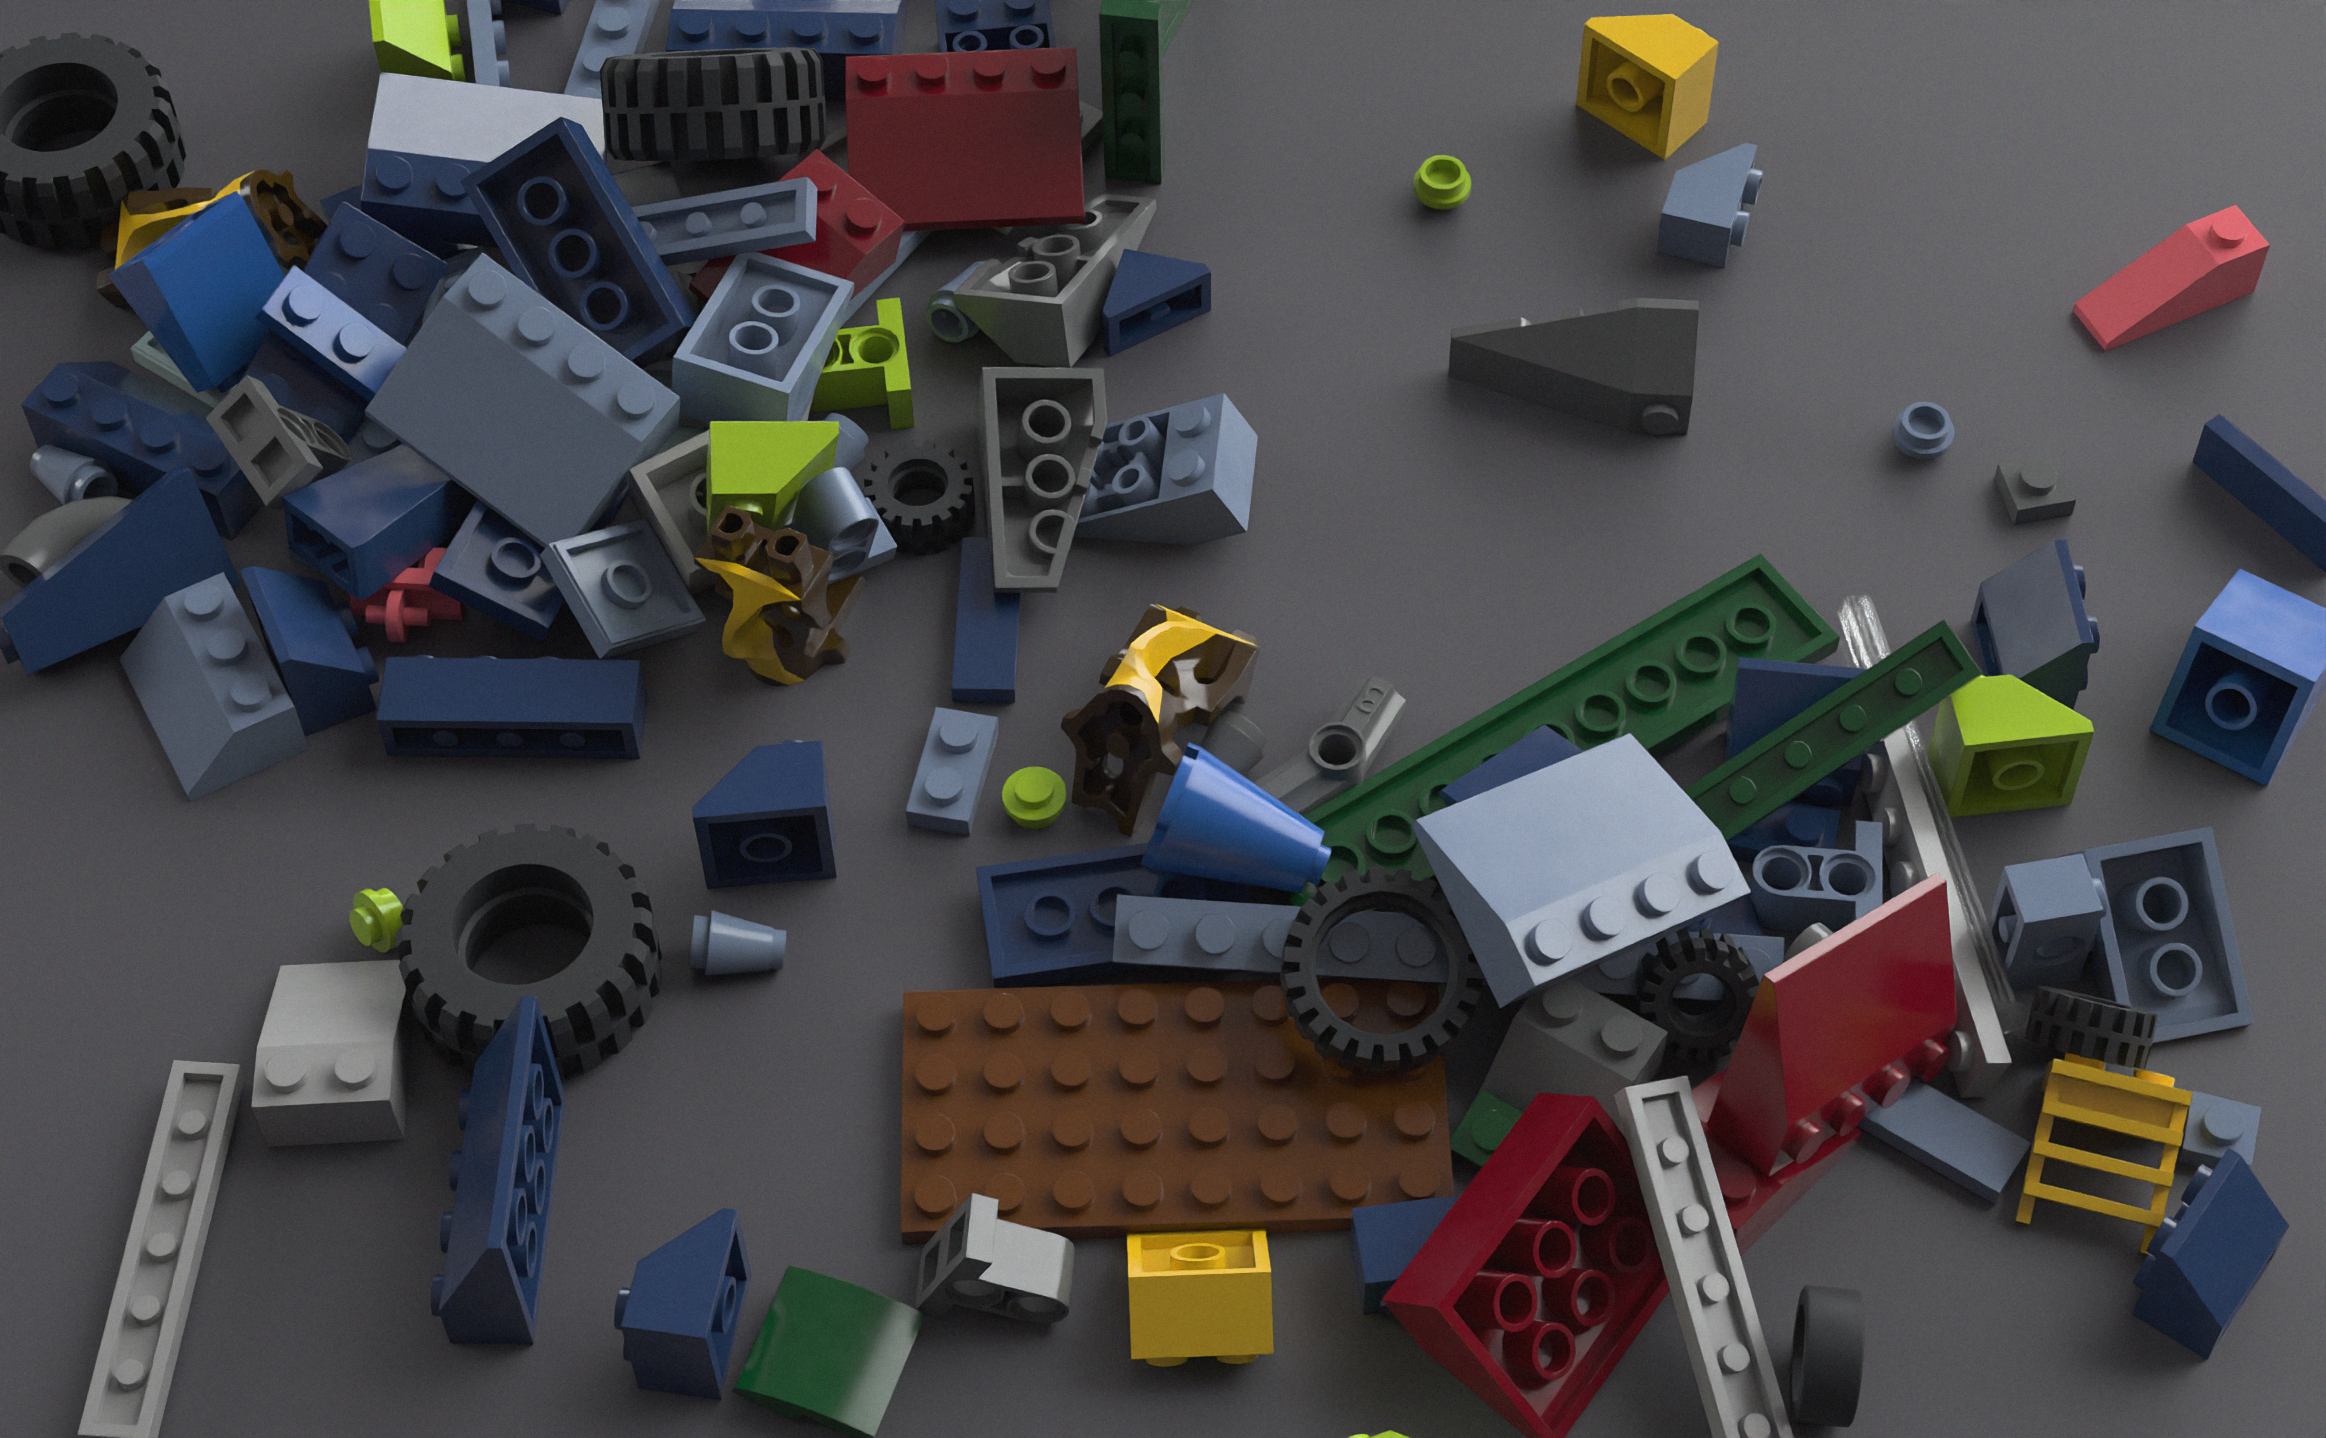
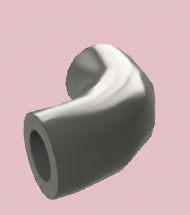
[0,496,133,589]

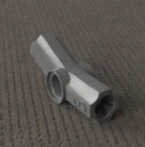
[1255,675,1407,816]

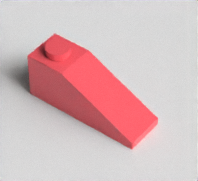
[2073,205,2270,351]

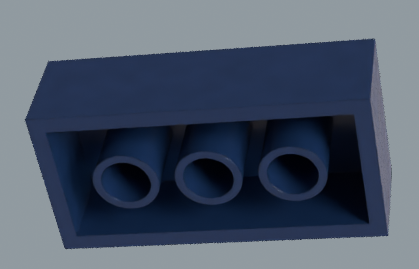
[460,116,697,369]

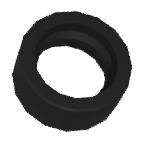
[1790,1285,1865,1427]

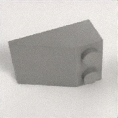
[251,960,412,1147]

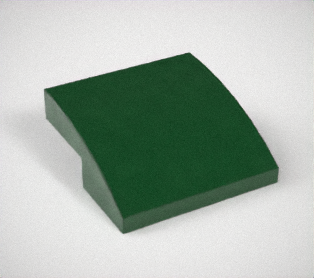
[732,1266,925,1438]

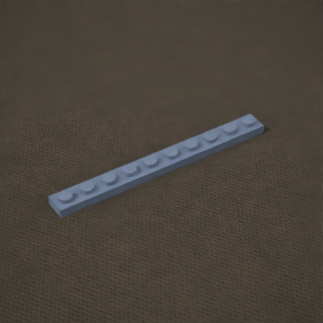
[1113,895,1784,1003]

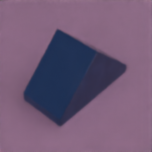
[1103,249,1212,357]

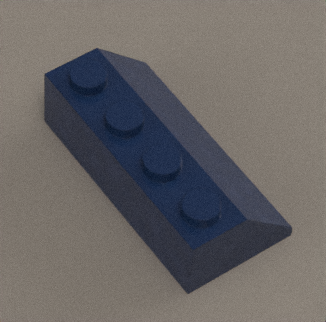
[21,361,264,541]

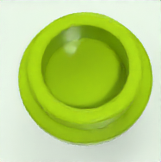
[1413,155,1471,209]
[1002,767,1067,829]
[349,888,403,953]

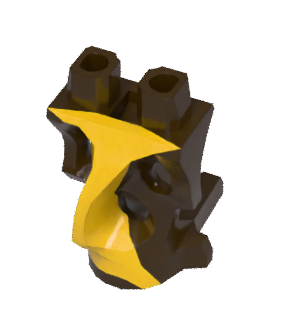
[96,169,328,308]
[694,506,866,686]
[1060,603,1260,837]

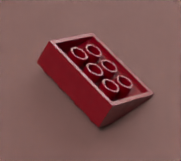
[846,47,1085,231]
[1706,873,1957,1177]
[1382,1093,1670,1438]

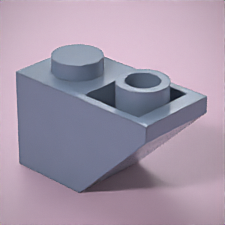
[1656,143,1763,268]

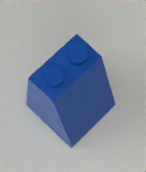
[108,191,284,393]
[2149,569,2326,786]

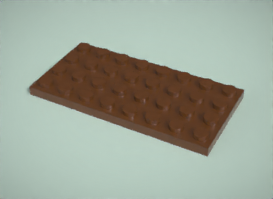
[901,978,1454,1244]

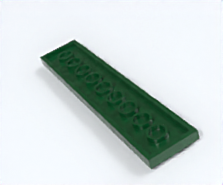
[1269,553,1840,913]

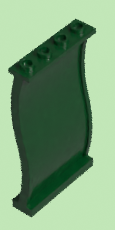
[1099,0,1194,184]

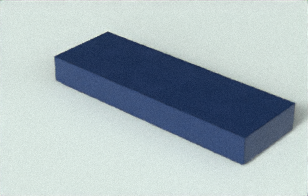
[2192,413,2326,572]
[951,537,1022,702]

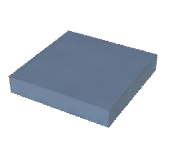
[540,518,706,660]

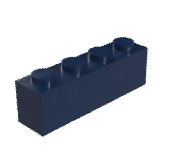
[376,655,648,759]

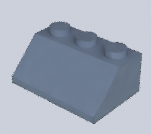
[119,572,309,802]

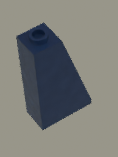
[282,444,478,601]
[0,465,241,675]

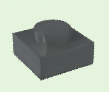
[1994,453,2077,525]

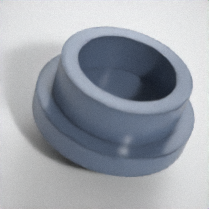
[1892,402,1955,459]

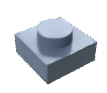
[2177,1091,2261,1170]

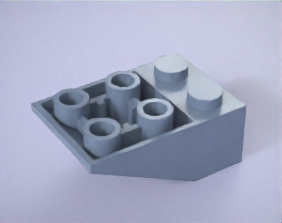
[1073,393,1258,546]

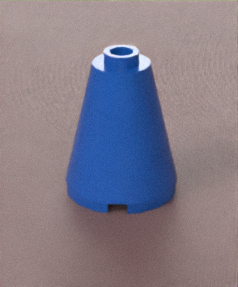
[1140,742,1332,893]

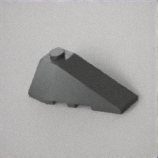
[953,194,1157,368]
[1448,298,1699,435]
[975,367,1107,593]

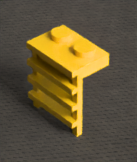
[2015,1053,2193,1255]

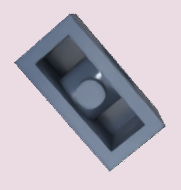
[1983,854,2107,993]

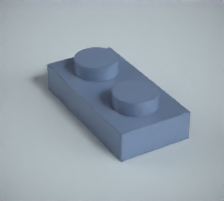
[905,707,999,836]

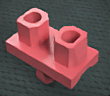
[349,548,466,643]

